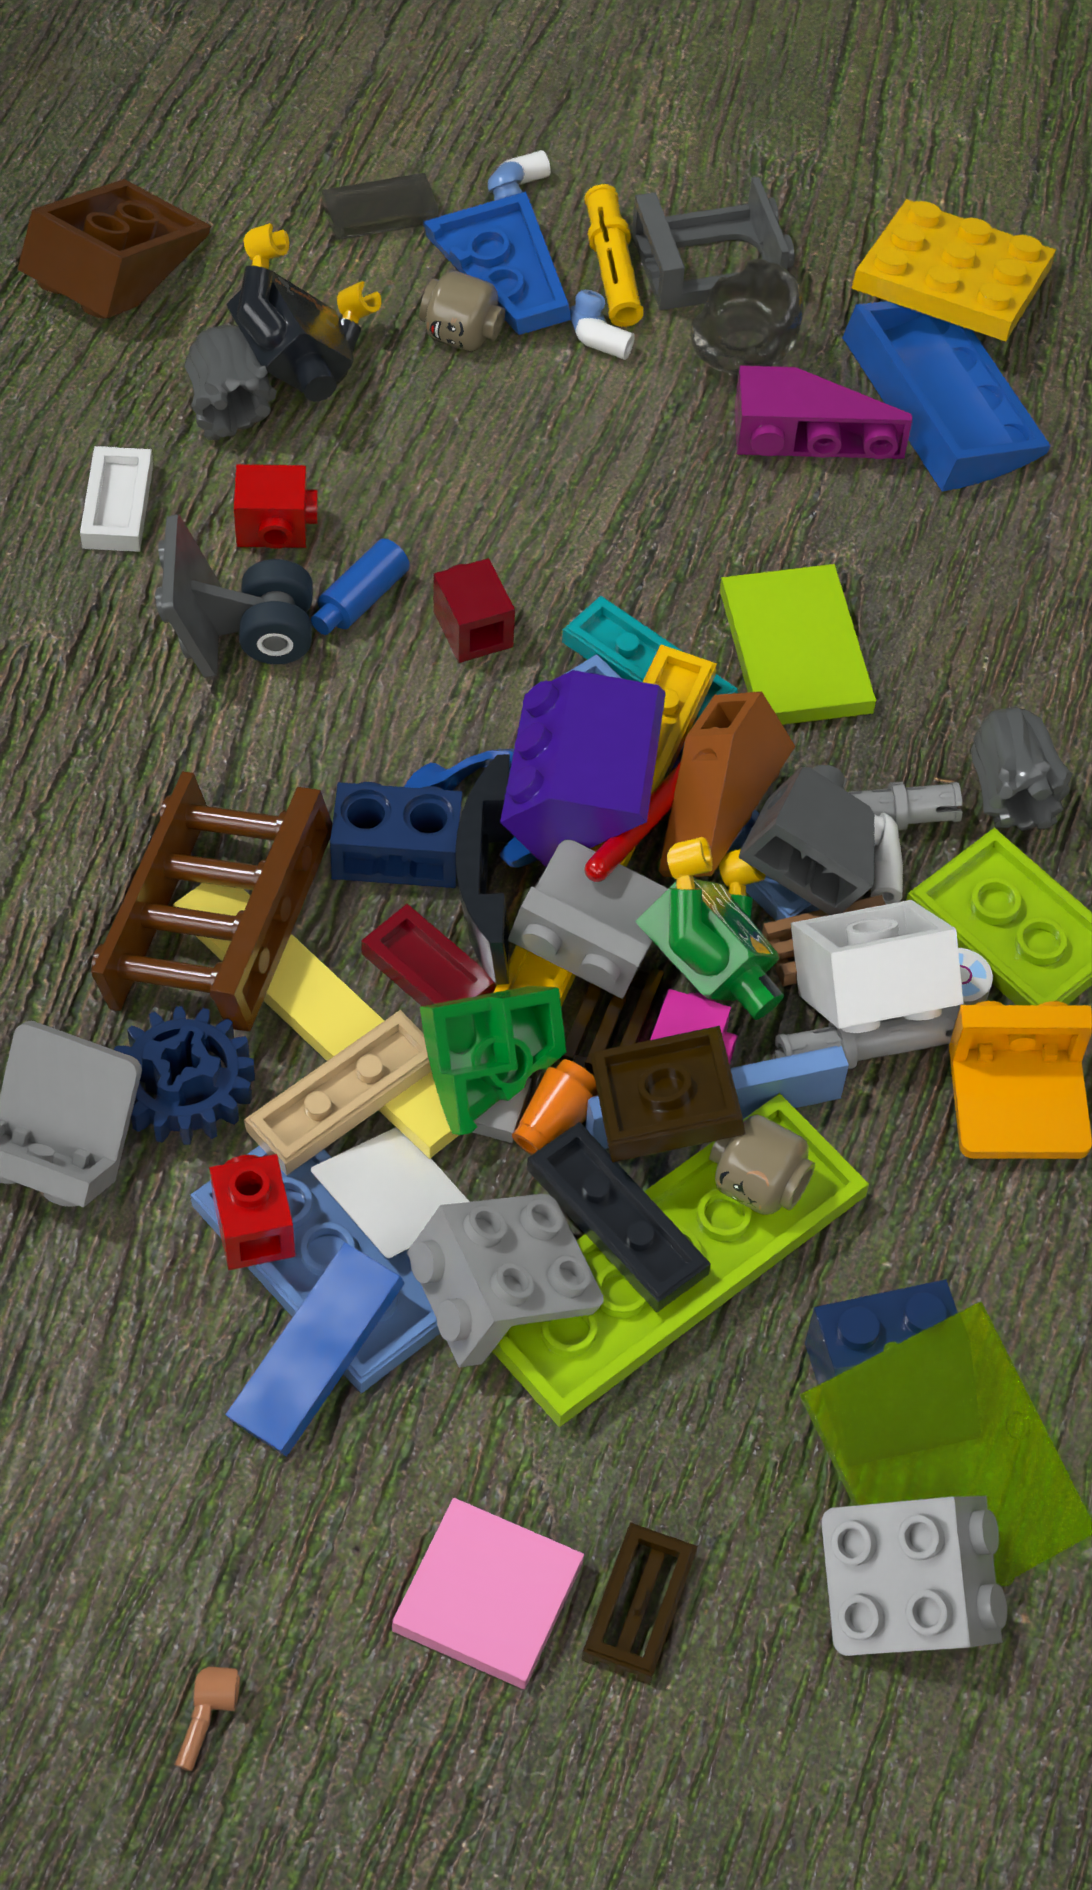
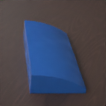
[842,301,1051,491]

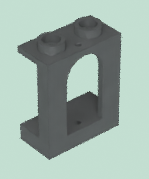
[632,177,795,311]

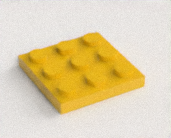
[851,199,1056,342]

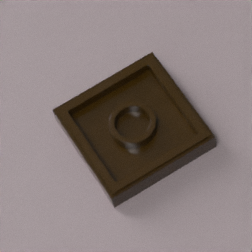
[590,1026,746,1163]

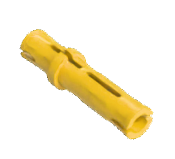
[584,184,644,327]

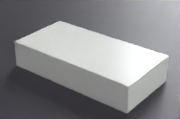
[80,446,153,552]

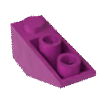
[735,366,912,459]

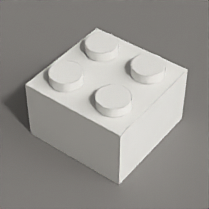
[791,900,964,1033]

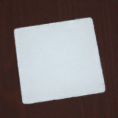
[311,1127,470,1258]

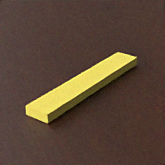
[173,883,459,1159]

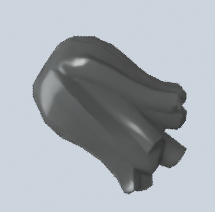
[185,325,276,440]
[971,706,1073,831]

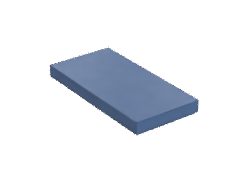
[190,1146,440,1394]

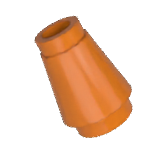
[512,1059,598,1155]

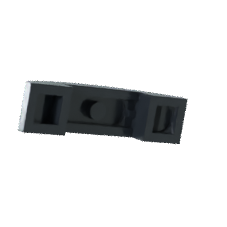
[455,754,514,985]

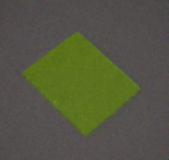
[799,1301,1092,1587]

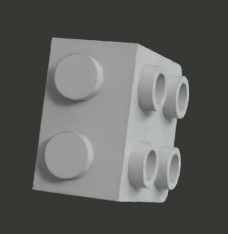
[508,840,668,999]
[0,1021,142,1207]
[407,1194,604,1368]
[821,1496,1007,1656]

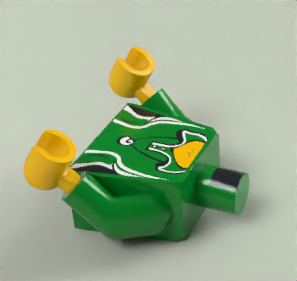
[635,837,784,1020]

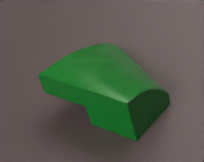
[420,986,566,1135]

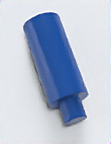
[311,538,410,635]

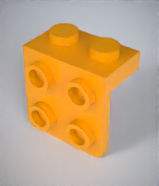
[949,1001,1092,1159]

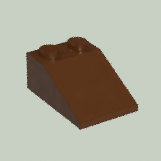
[18,179,211,319]

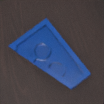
[423,192,571,335]

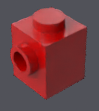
[234,464,318,549]
[209,1154,296,1271]

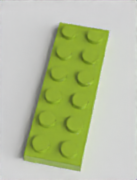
[492,1093,869,1428]

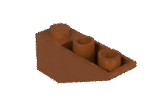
[659,691,796,877]

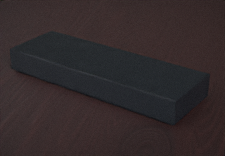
[527,1122,711,1312]

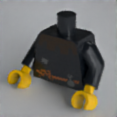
[226,223,382,402]

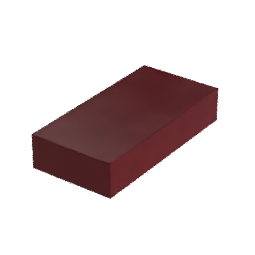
[361,904,496,1006]

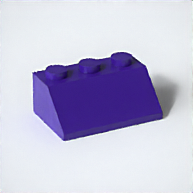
[500,670,666,867]

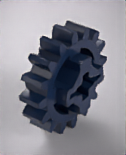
[114,1006,255,1145]

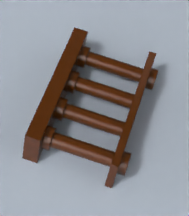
[91,771,332,1032]

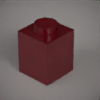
[433,558,515,663]

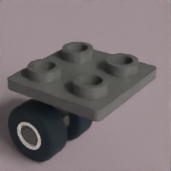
[155,514,313,678]

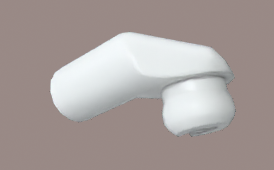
[871,812,903,904]

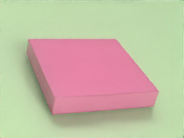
[392,1497,584,1690]

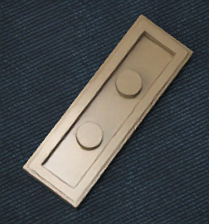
[244,1010,432,1175]

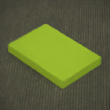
[720,564,876,725]
[906,827,1092,1005]

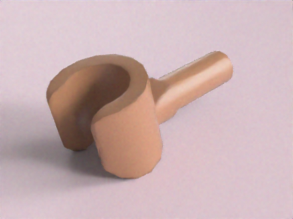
[175,1666,240,1772]

